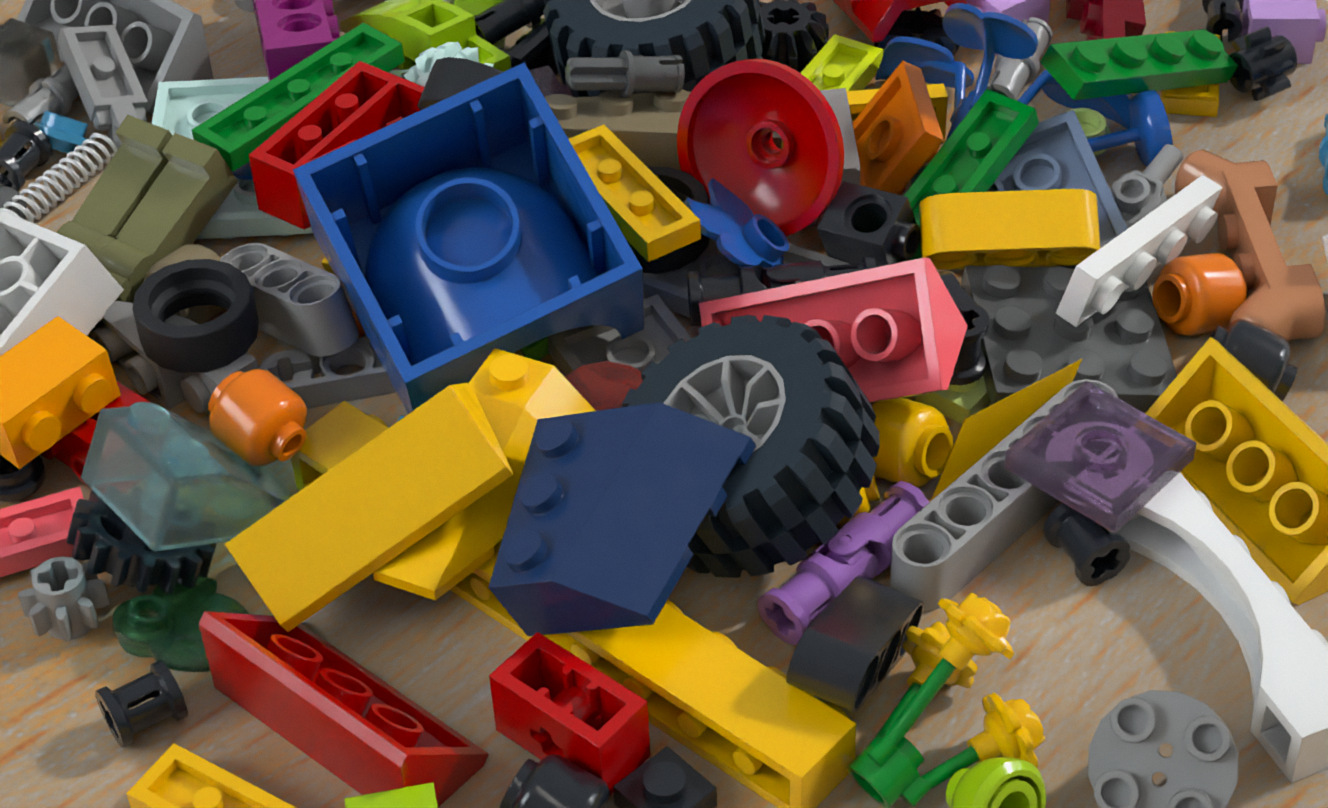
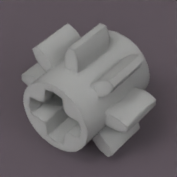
[18,556,110,641]

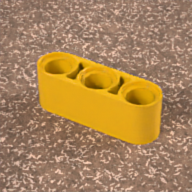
[919,189,1100,270]

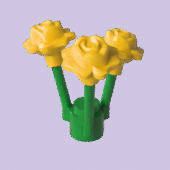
[847,592,1045,808]

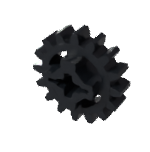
[66,485,218,594]

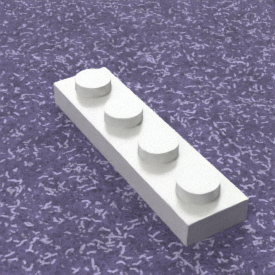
[1056,175,1223,327]

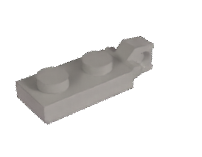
[57,25,148,149]

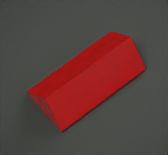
[199,611,489,807]

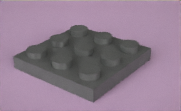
[961,265,1177,413]

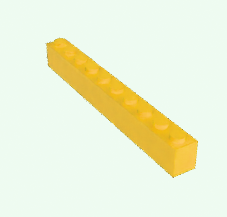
[291,400,856,808]

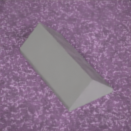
[12,0,213,114]

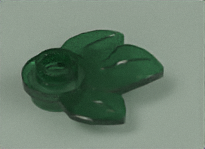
[112,577,249,672]

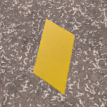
[931,359,1082,499]

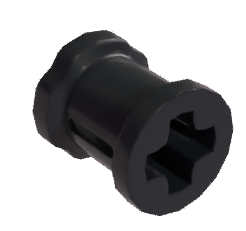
[0,121,53,192]
[1043,502,1131,586]
[95,660,188,748]

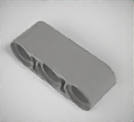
[220,243,359,357]

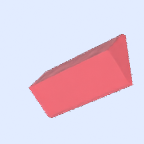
[699,258,968,403]

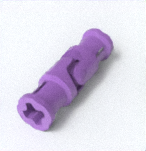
[758,481,930,645]

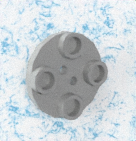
[1088,690,1238,808]

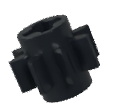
[1229,27,1297,101]

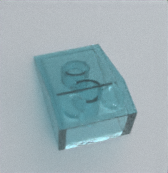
[81,402,294,551]

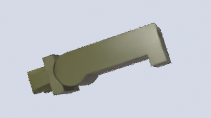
[56,114,238,303]

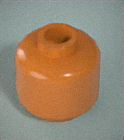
[1152,253,1247,336]
[208,369,307,467]

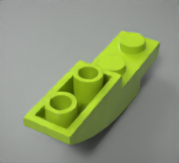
[340,0,511,72]

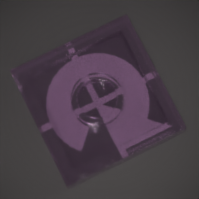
[1004,381,1196,533]

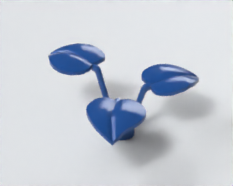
[876,3,1133,142]

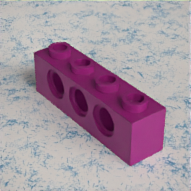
[253,0,340,81]

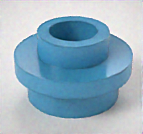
[34,110,89,153]

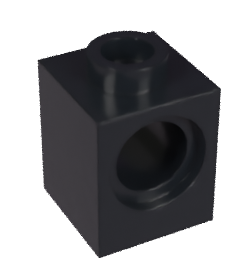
[817,181,920,267]

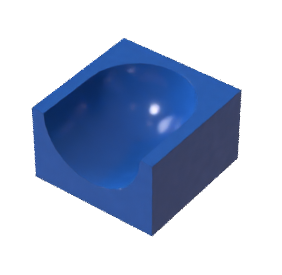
[293,63,644,414]

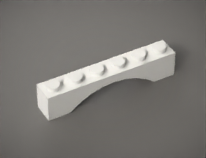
[1106,426,1328,783]

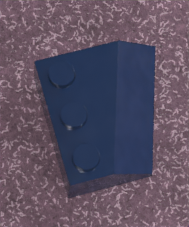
[488,402,756,637]

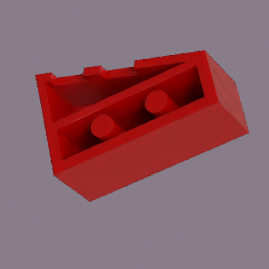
[249,61,424,230]

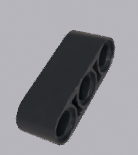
[786,575,924,713]

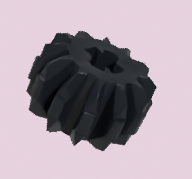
[759,0,829,73]

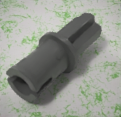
[565,50,685,98]

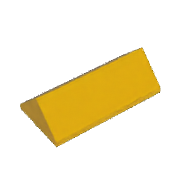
[1133,337,1328,605]
[224,383,513,632]

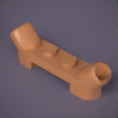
[1175,149,1325,341]

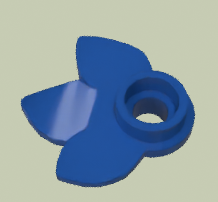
[684,178,789,268]

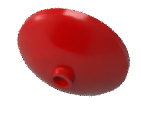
[677,59,844,236]

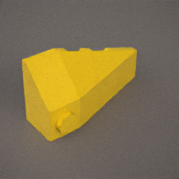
[373,348,596,601]

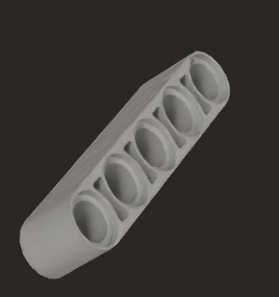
[890,379,1119,613]

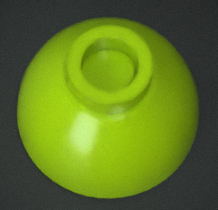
[946,757,1046,808]

